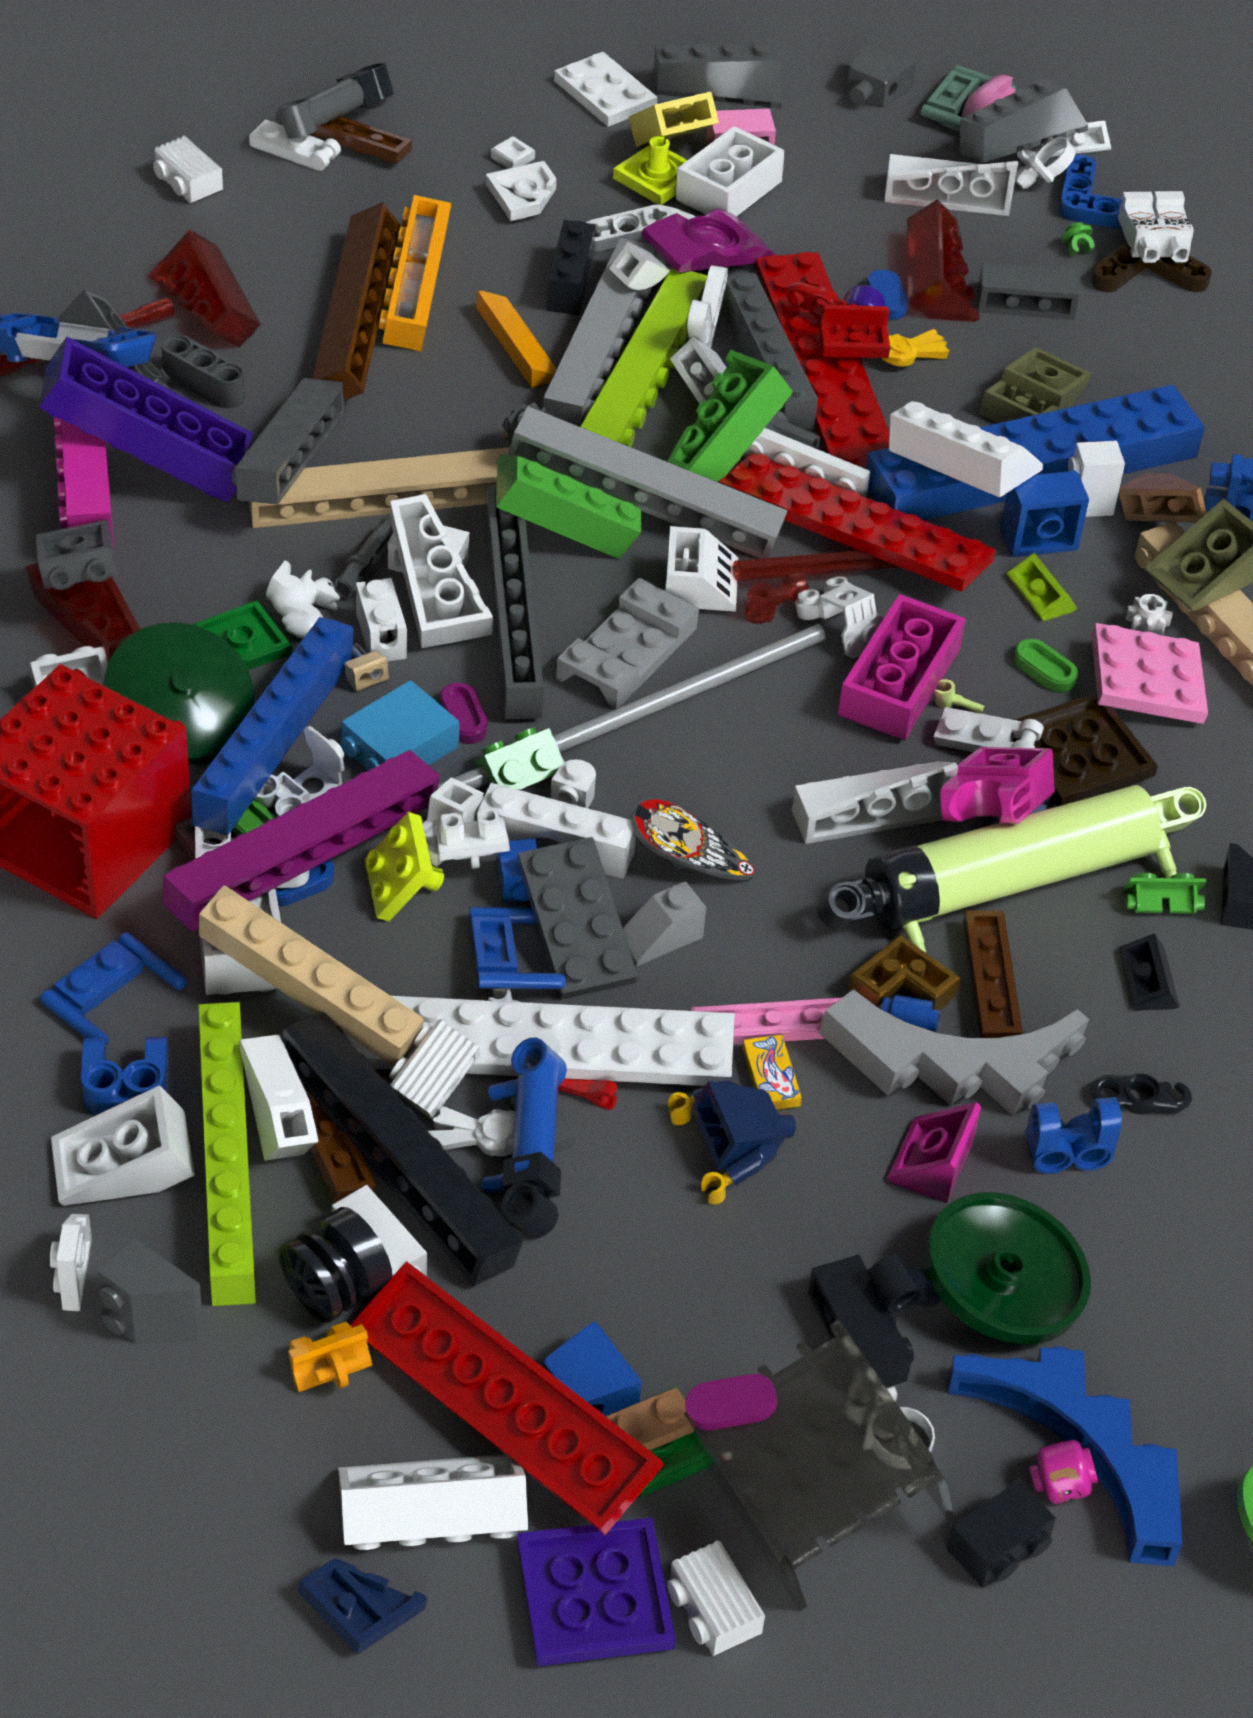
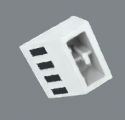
[665,526,738,612]

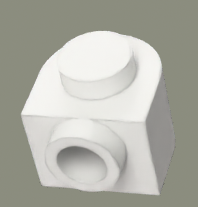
[551,759,596,808]

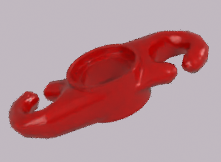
[786,282,856,321]

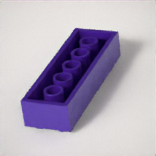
[39,336,253,503]

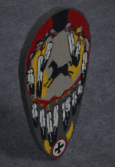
[631,798,756,880]

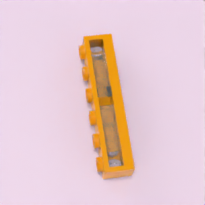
[378,195,452,352]

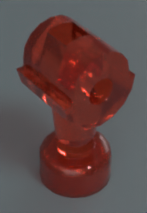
[745,572,809,624]

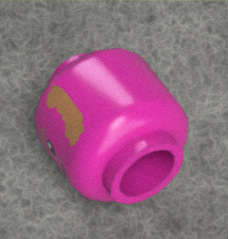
[1029,1440,1098,1504]

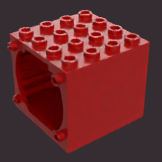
[0,664,192,919]

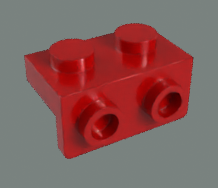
[819,305,890,358]

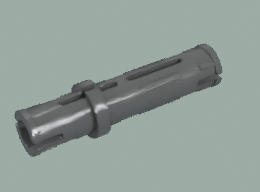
[333,517,393,598]

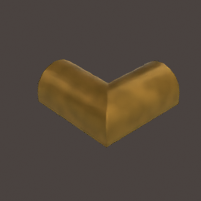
[848,935,961,1010]

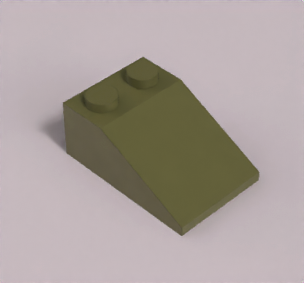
[1145,498,1253,611]

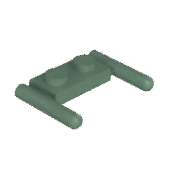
[920,65,1016,130]

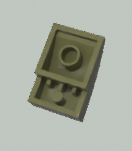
[979,347,1092,423]

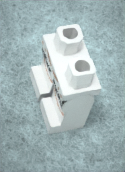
[1118,191,1194,263]

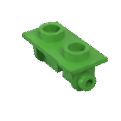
[1122,873,1206,914]

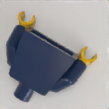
[667,1079,796,1205]

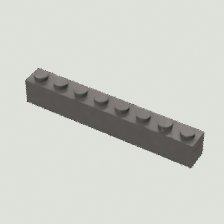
[485,486,544,719]

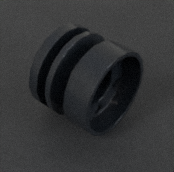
[278,1207,392,1323]

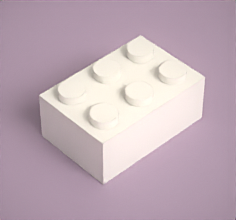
[676,126,785,216]

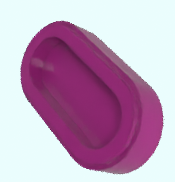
[440,683,488,744]
[685,1374,778,1430]

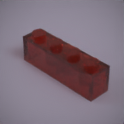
[906,199,980,322]
[148,229,261,348]

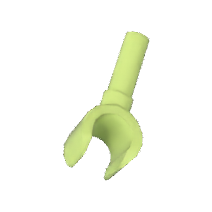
[934,679,985,714]

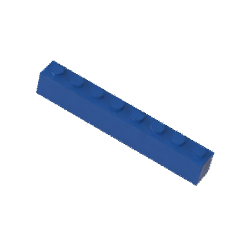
[192,617,353,836]

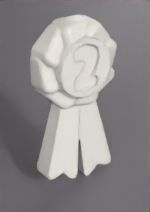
[428,1106,515,1156]

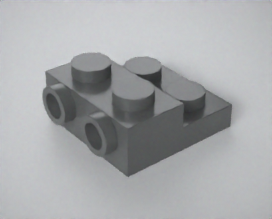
[36,520,118,590]

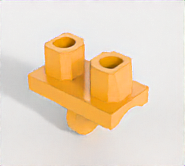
[288,1321,373,1392]

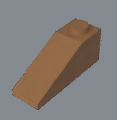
[1119,473,1207,523]

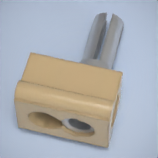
[344,643,389,692]

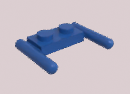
[468,907,566,989]
[40,932,187,1046]

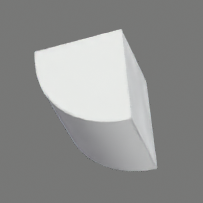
[609,242,669,290]

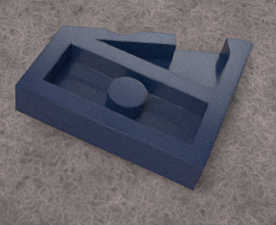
[297,1558,427,1655]

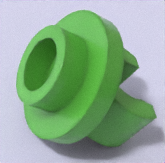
[1061,222,1094,257]

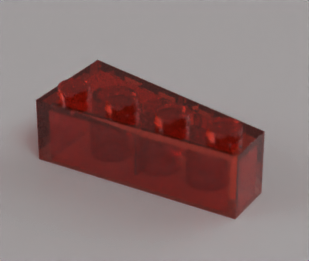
[25,562,140,663]

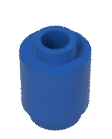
[882,995,940,1032]

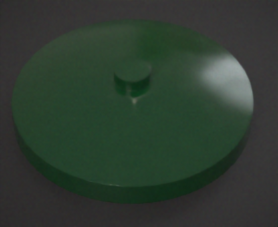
[103,622,254,765]
[924,1192,1091,1344]

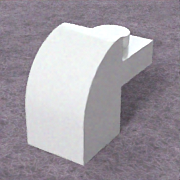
[423,777,484,867]

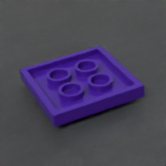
[517,1518,676,1667]

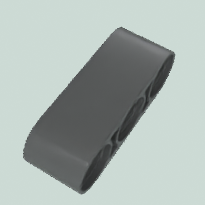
[161,334,245,409]

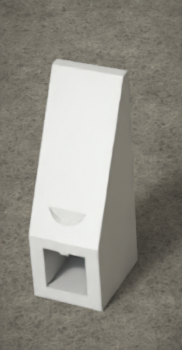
[239,1035,319,1161]

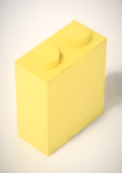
[628,92,719,147]

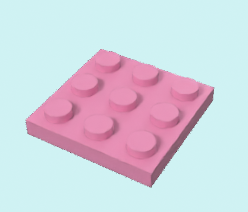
[1091,623,1208,724]

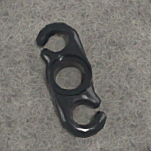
[1091,1073,1192,1115]

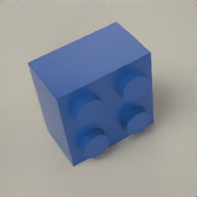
[1000,470,1089,557]

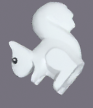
[266,560,340,639]

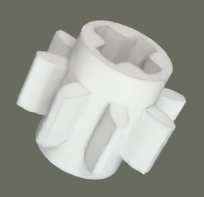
[1126,594,1173,635]

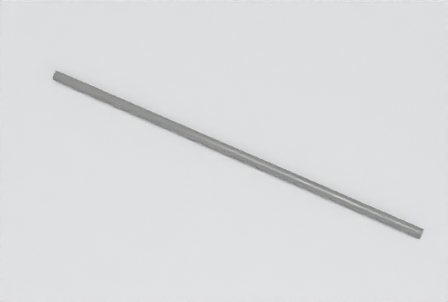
[416,624,826,814]

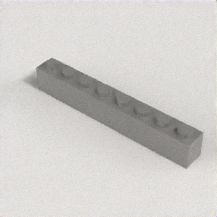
[543,238,661,427]
[508,406,788,561]

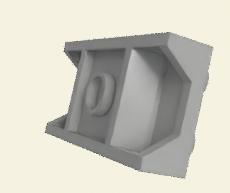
[556,578,699,710]

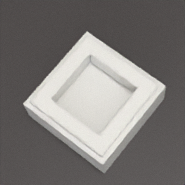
[491,136,535,169]

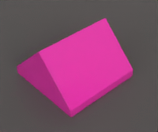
[887,1102,981,1203]

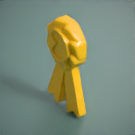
[882,329,950,367]

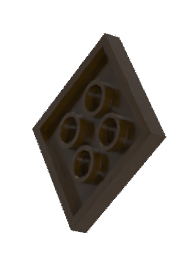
[1012,693,1158,806]

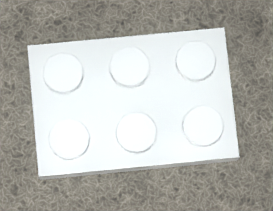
[554,52,657,127]

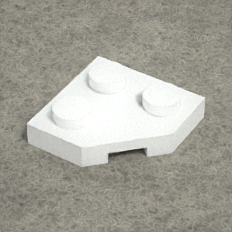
[486,161,557,221]
[50,1214,92,1311]

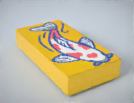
[742,1035,802,1110]

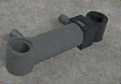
[276,63,394,139]

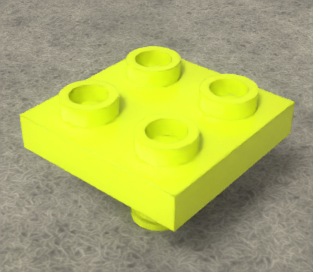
[613,136,688,205]
[365,812,444,922]

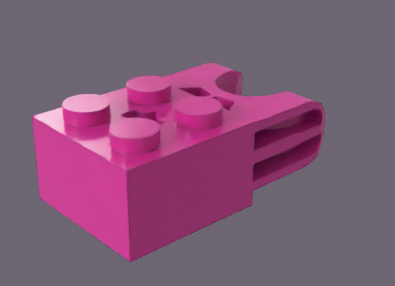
[940,747,1055,824]

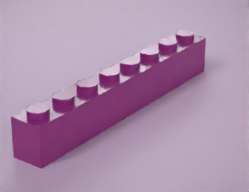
[162,750,440,931]

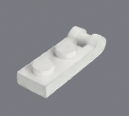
[249,119,341,171]
[933,707,1044,752]

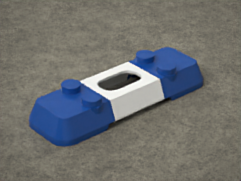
[0,313,156,367]

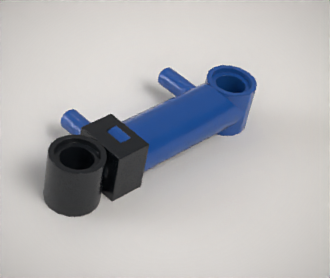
[481,1037,567,1238]

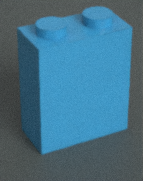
[341,680,459,771]

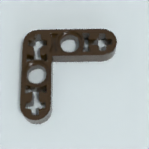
[1092,241,1212,293]

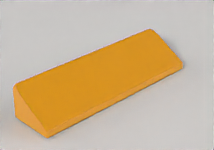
[476,290,557,388]

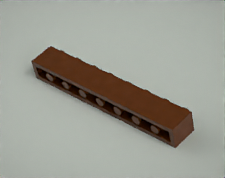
[312,202,401,401]

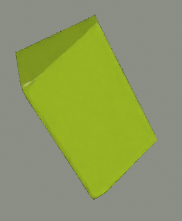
[1006,553,1077,621]

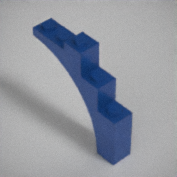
[948,1346,1182,1566]

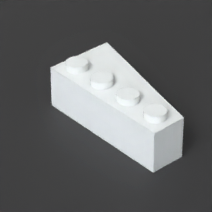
[390,494,493,649]

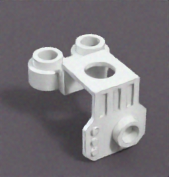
[795,577,884,659]
[254,726,345,817]

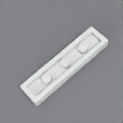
[742,428,870,497]

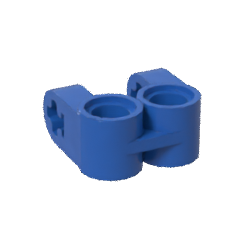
[81,1037,168,1116]
[1025,1097,1122,1174]

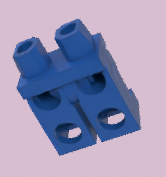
[1204,454,1253,522]

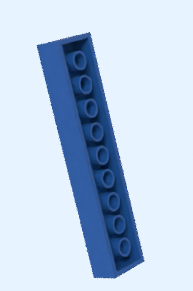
[866,384,1205,520]

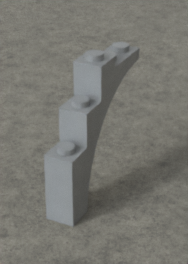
[819,989,1089,1116]

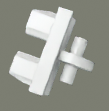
[434,807,510,869]

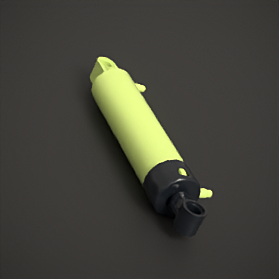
[817,785,1206,953]

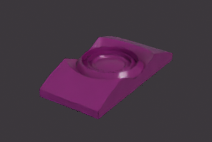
[641,209,777,272]

